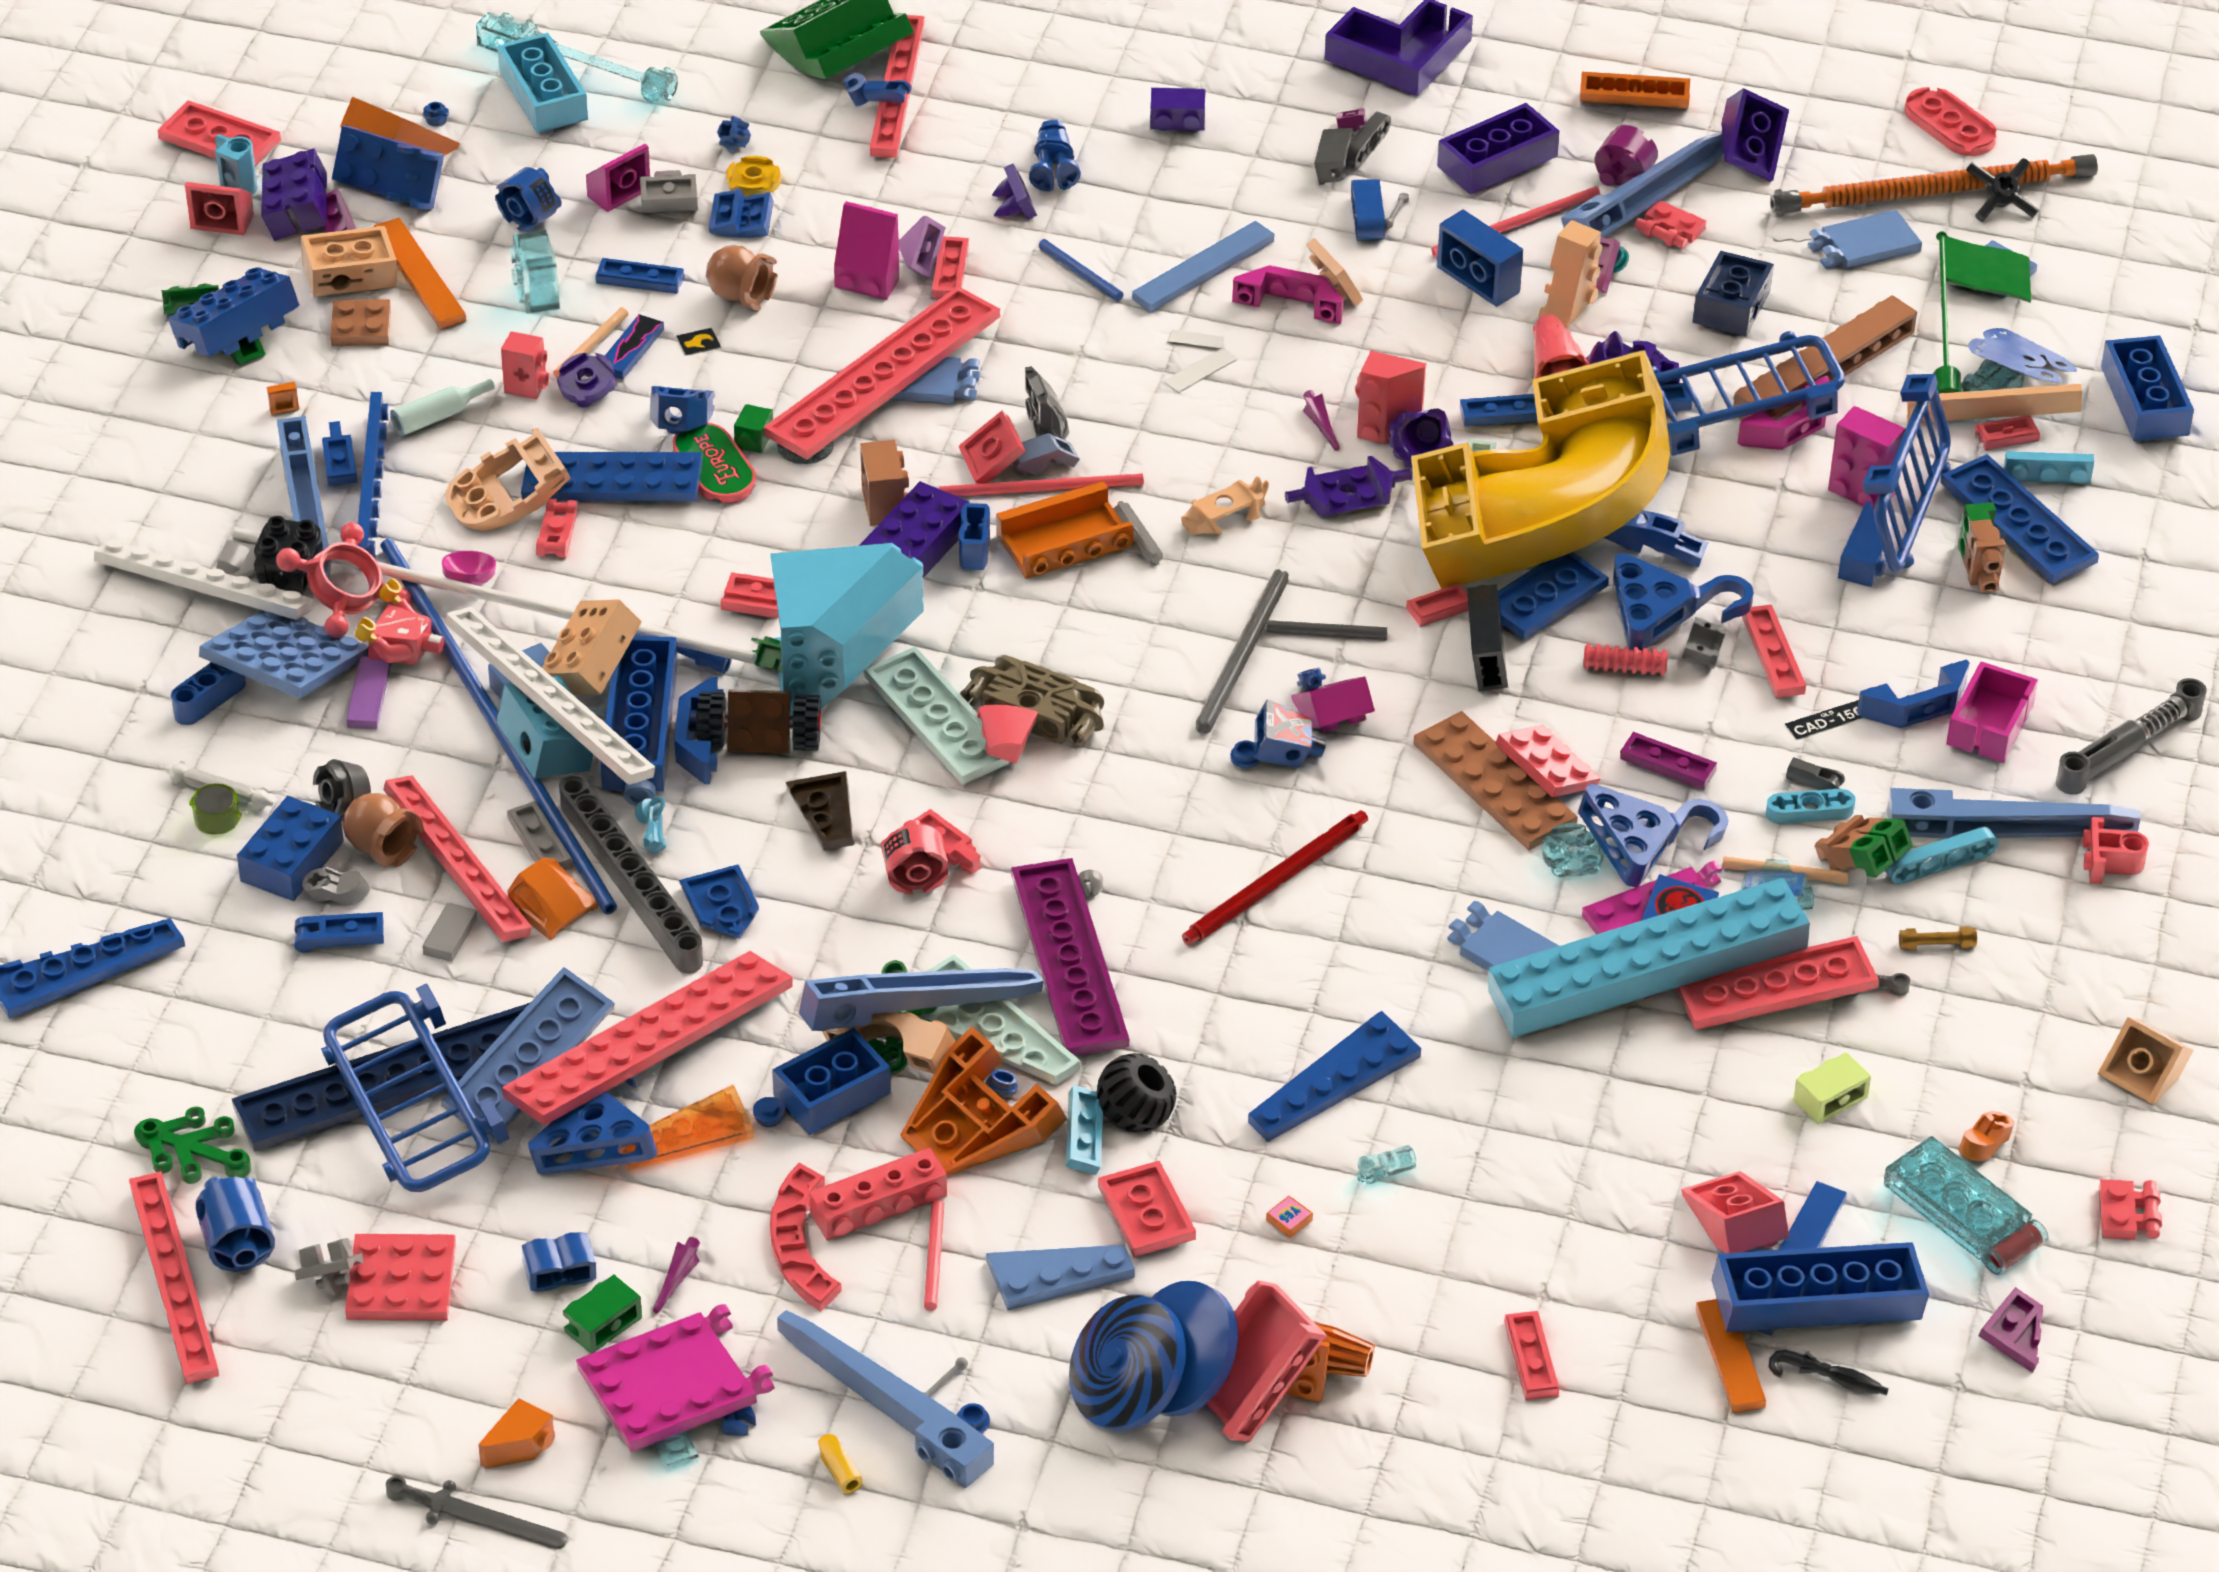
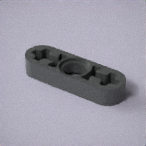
[1345,111,1391,169]

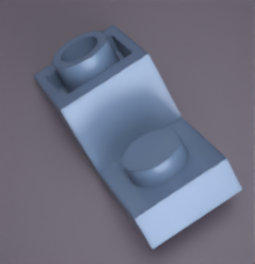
[1012,433,1080,476]

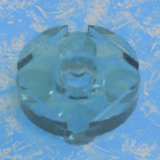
[1542,823,1605,878]

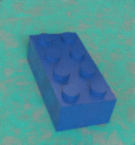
[2101,335,2194,441]

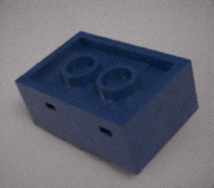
[1692,250,1774,337]

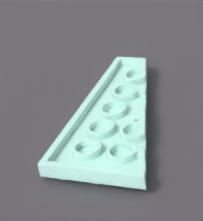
[901,954,1080,1085]

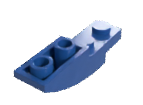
[1604,510,1709,567]

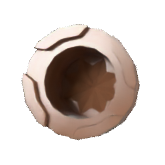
[705,245,778,310]
[343,793,424,868]

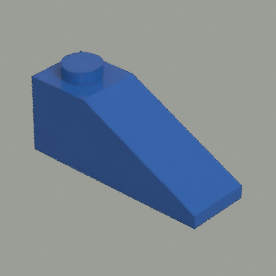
[1838,501,1886,588]

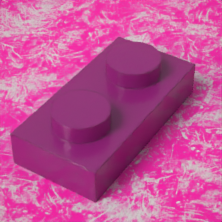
[1336,108,1366,132]

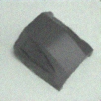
[1025,366,1070,440]

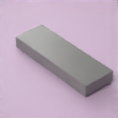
[507,801,573,871]

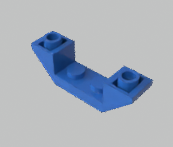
[1857,659,1970,728]
[674,677,724,784]

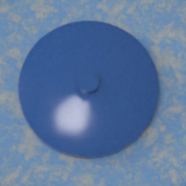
[1151,1280,1238,1417]

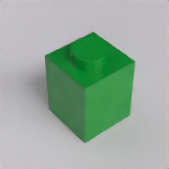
[734,404,773,453]

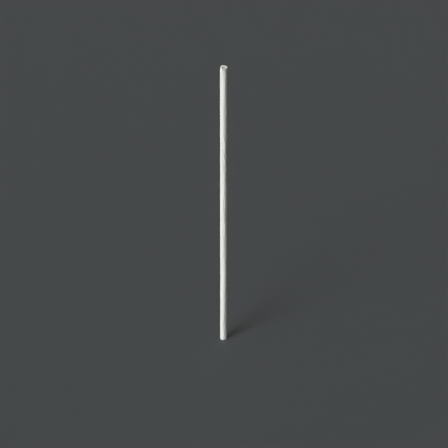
[232,528,757,664]

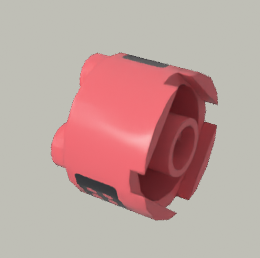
[881,820,949,894]

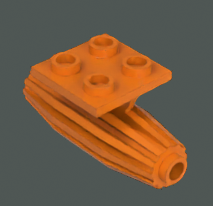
[1285,1321,1375,1403]

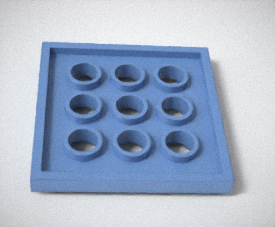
[198,610,368,699]

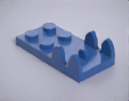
[331,125,445,209]

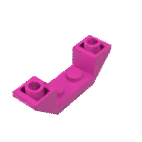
[1232,265,1343,324]
[1737,376,1829,450]

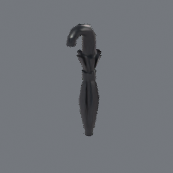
[1768,1349,1889,1396]

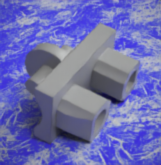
[294,1238,364,1296]

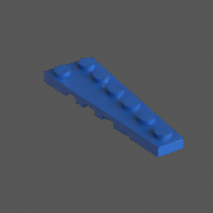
[0,918,185,1019]
[1248,1010,1422,1142]

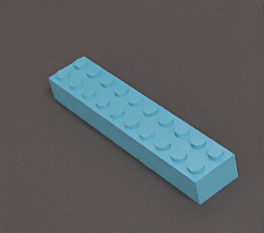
[1488,877,1810,1038]

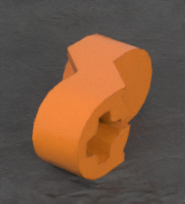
[1958,1111,2014,1161]

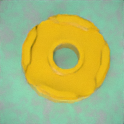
[726,155,781,197]

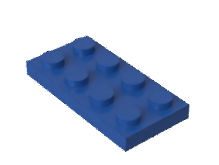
[1498,552,1609,640]

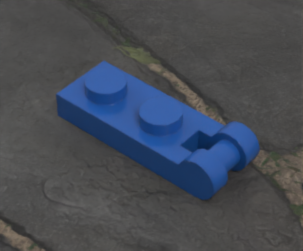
[294,912,384,953]

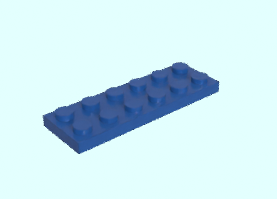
[521,451,703,501]
[1940,454,2099,584]

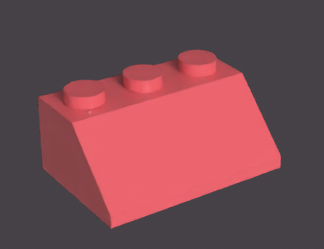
[1357,351,1427,444]

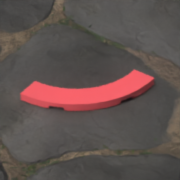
[770,1162,842,1312]

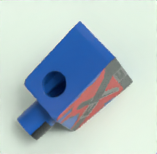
[1254,699,1326,768]

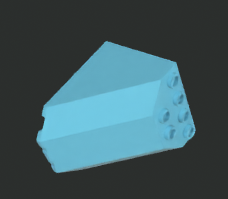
[770,543,924,716]

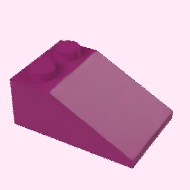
[834,201,899,300]

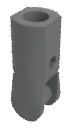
[1786,757,1845,790]

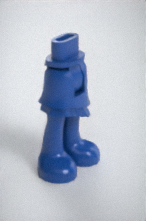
[1029,120,1081,192]

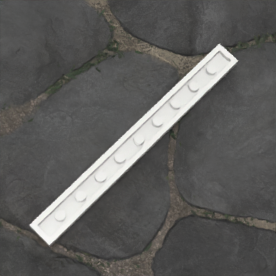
[445,607,655,785]

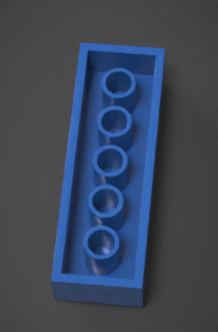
[600,636,678,792]
[1711,1242,1929,1332]

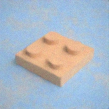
[1306,238,1364,307]

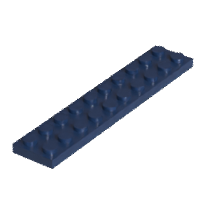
[231,1003,530,1152]

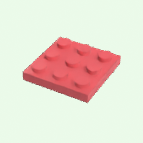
[345,1234,456,1321]

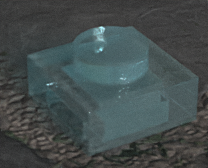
[654,1431,699,1473]

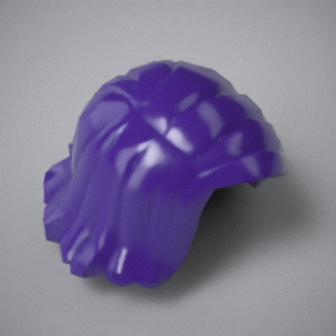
[1388,408,1454,467]

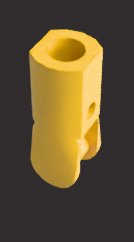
[818,1434,863,1494]

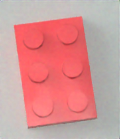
[1495,725,1600,797]
[1098,1160,1196,1257]

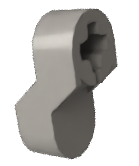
[302,867,370,906]

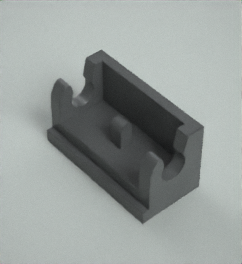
[1314,128,1354,185]

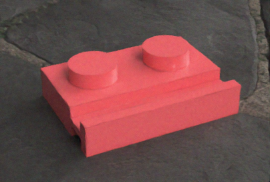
[720,572,779,619]

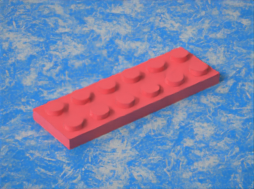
[1676,936,1879,1030]

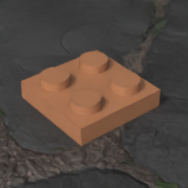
[330,299,391,346]

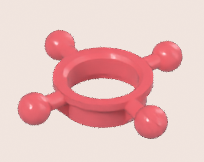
[276,522,412,638]

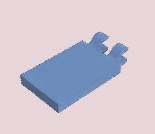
[1807,210,1922,269]
[889,357,980,404]
[1447,900,1560,971]

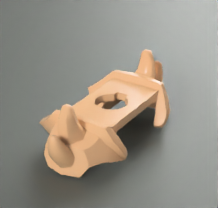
[1181,476,1269,536]

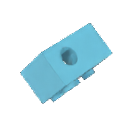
[496,676,594,779]

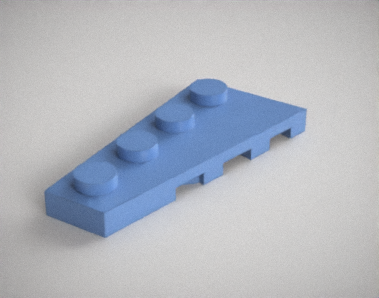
[986,1245,1135,1310]

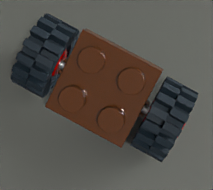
[697,689,821,754]

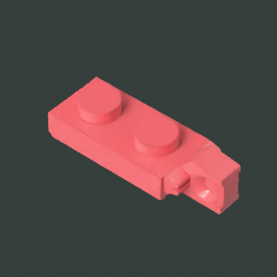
[914,809,981,874]

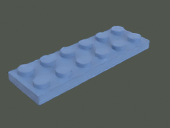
[441,966,615,1143]

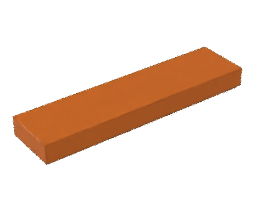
[1695,1299,1766,1413]

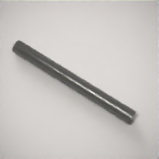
[1267,620,1388,639]

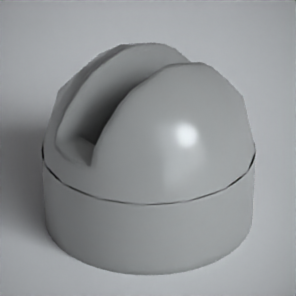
[1078,869,1103,897]

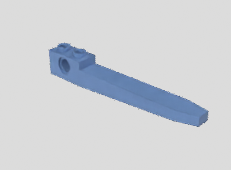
[1561,133,1723,237]
[277,416,331,579]
[1887,788,2141,838]
[799,968,1044,1031]
[777,1310,994,1488]

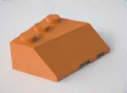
[340,97,460,156]

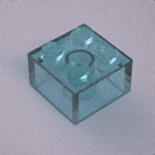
[509,230,560,314]

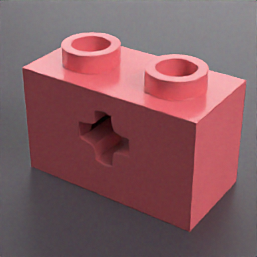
[501,331,549,400]

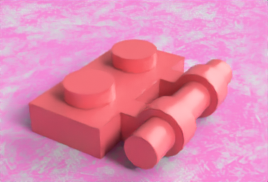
[1634,200,1707,249]
[2099,1179,2163,1240]

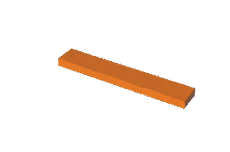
[374,217,466,330]

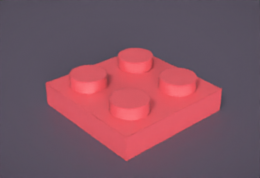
[958,410,1026,484]

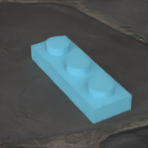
[2003,451,2095,484]
[1065,1085,1103,1175]

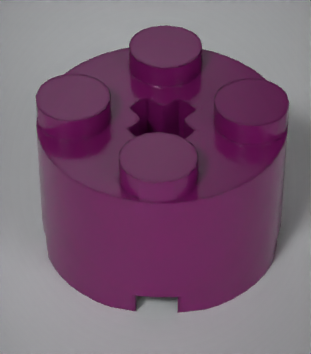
[1594,125,1658,186]

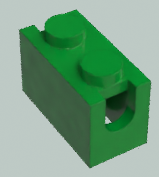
[563,1274,642,1354]

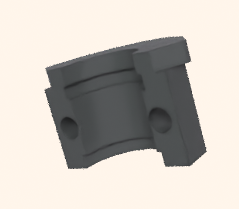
[1681,617,1727,669]

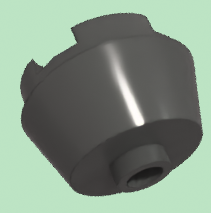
[312,759,371,821]

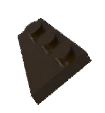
[785,771,855,851]

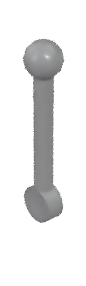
[1385,192,1409,229]
[923,1357,968,1397]

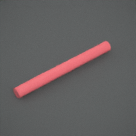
[924,1200,945,1311]

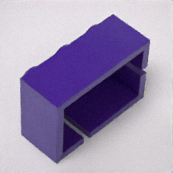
[261,148,327,241]

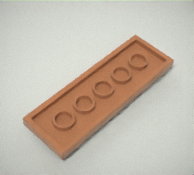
[1413,711,1578,851]

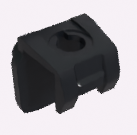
[254,516,322,595]

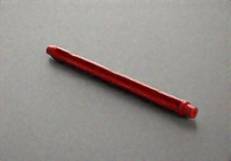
[1181,810,1369,946]

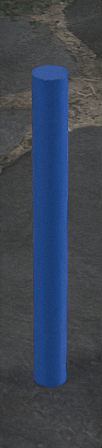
[1038,239,1124,302]

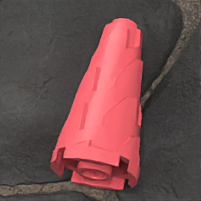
[1533,314,1590,379]

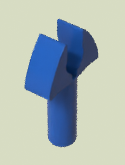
[720,1406,756,1436]

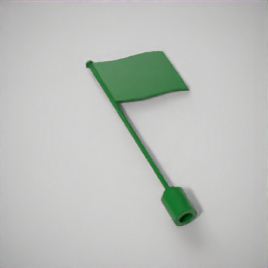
[1933,231,2031,394]

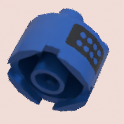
[495,167,562,232]

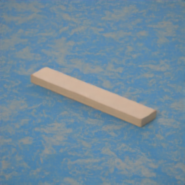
[1906,384,2083,424]

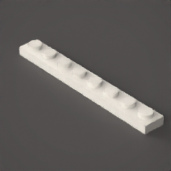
[94,540,313,620]

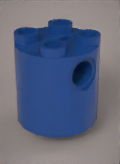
[195,1177,275,1272]

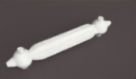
[164,760,275,812]

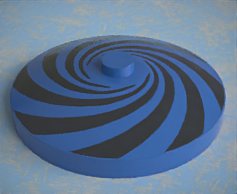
[1069,1295,1186,1431]

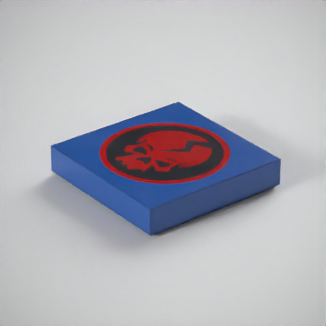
[1641,874,1720,921]

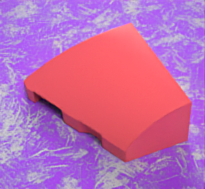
[977,705,1038,764]

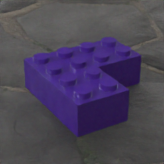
[1324,0,1473,96]

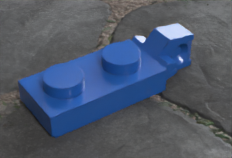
[322,421,358,486]

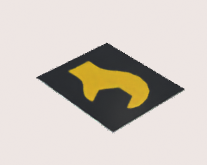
[677,328,721,355]

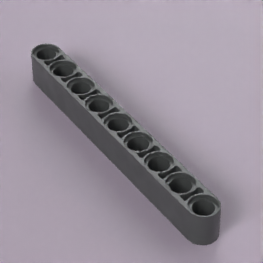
[559,775,703,973]

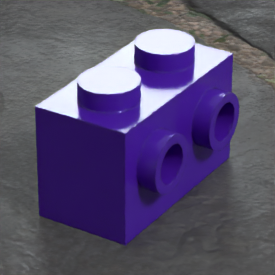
[1150,87,1206,131]

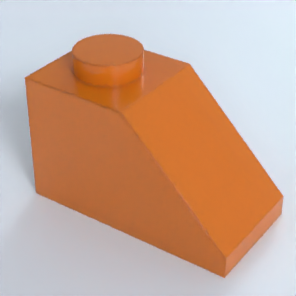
[478,1398,555,1469]

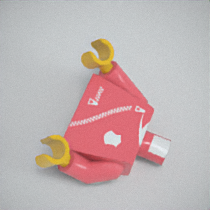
[355,578,444,665]

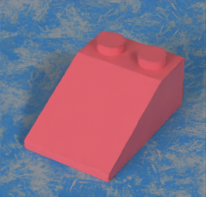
[1681,1171,1789,1253]

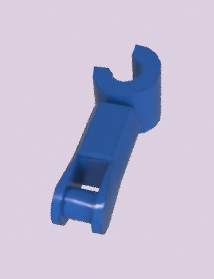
[842,73,912,107]

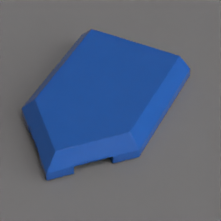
[679,864,759,939]

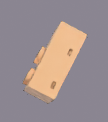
[301,226,397,297]
[542,599,642,695]

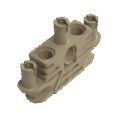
[960,655,1105,747]

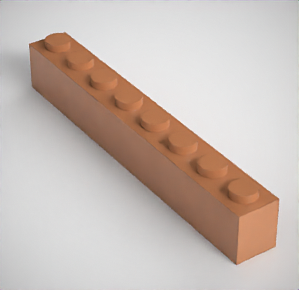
[1733,295,1917,420]

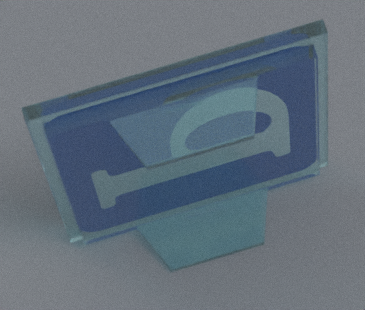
[1740,859,1808,897]

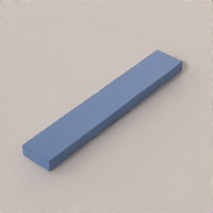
[1132,220,1275,312]

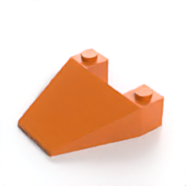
[900,1026,1067,1176]

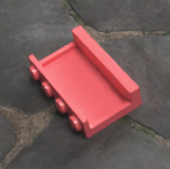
[1206,1280,1327,1443]

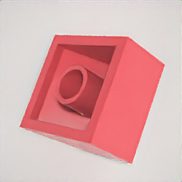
[185,182,254,236]

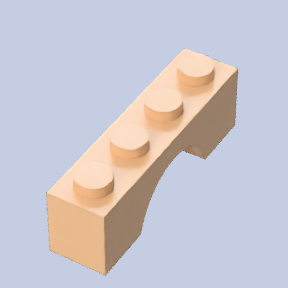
[822,1012,956,1074]

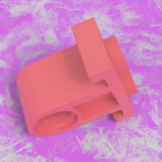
[2082,817,2149,884]

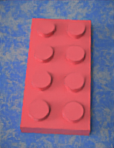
[157,100,281,166]

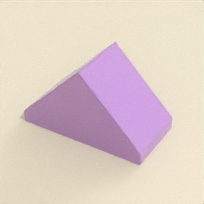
[899,215,946,279]

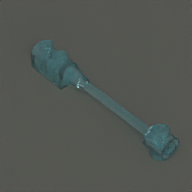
[476,12,678,103]

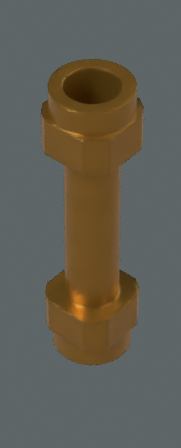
[1898,926,1977,950]

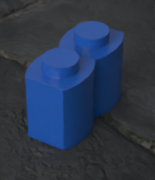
[959,503,990,570]
[521,1232,597,1292]

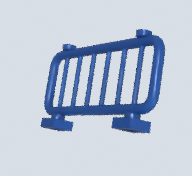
[1652,331,1845,456]
[1862,374,1951,572]
[320,983,510,1192]

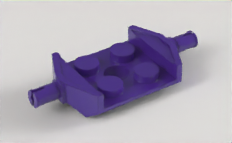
[1284,456,1412,516]

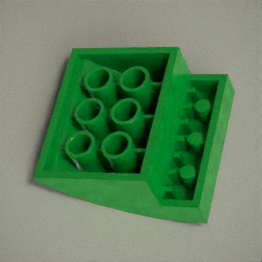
[759,0,914,79]

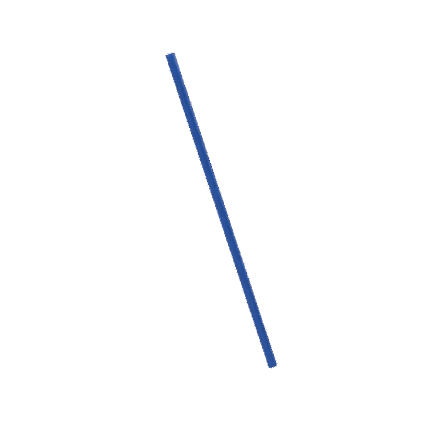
[380,538,617,915]

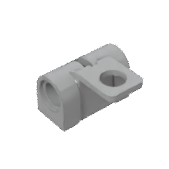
[640,170,698,213]

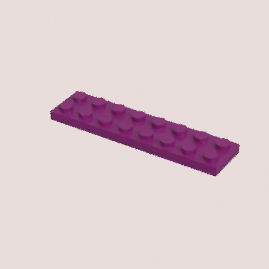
[1011,858,1130,1056]

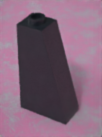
[1467,584,1509,691]

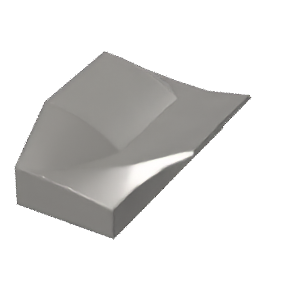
[216,539,256,579]

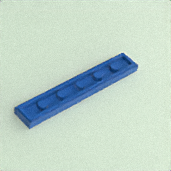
[1757,1181,1847,1336]

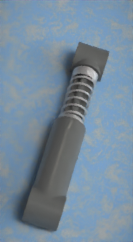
[2055,678,2207,795]

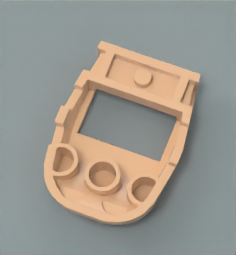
[445,427,571,531]

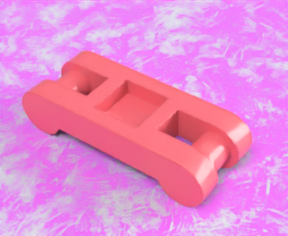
[536,499,578,558]

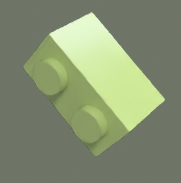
[1793,1052,1871,1124]

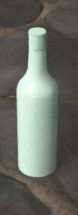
[390,378,495,436]

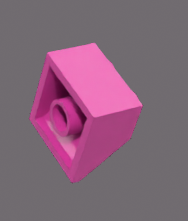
[586,143,650,212]
[1291,676,1375,732]

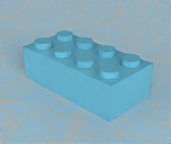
[497,32,588,133]

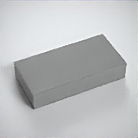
[422,902,478,962]

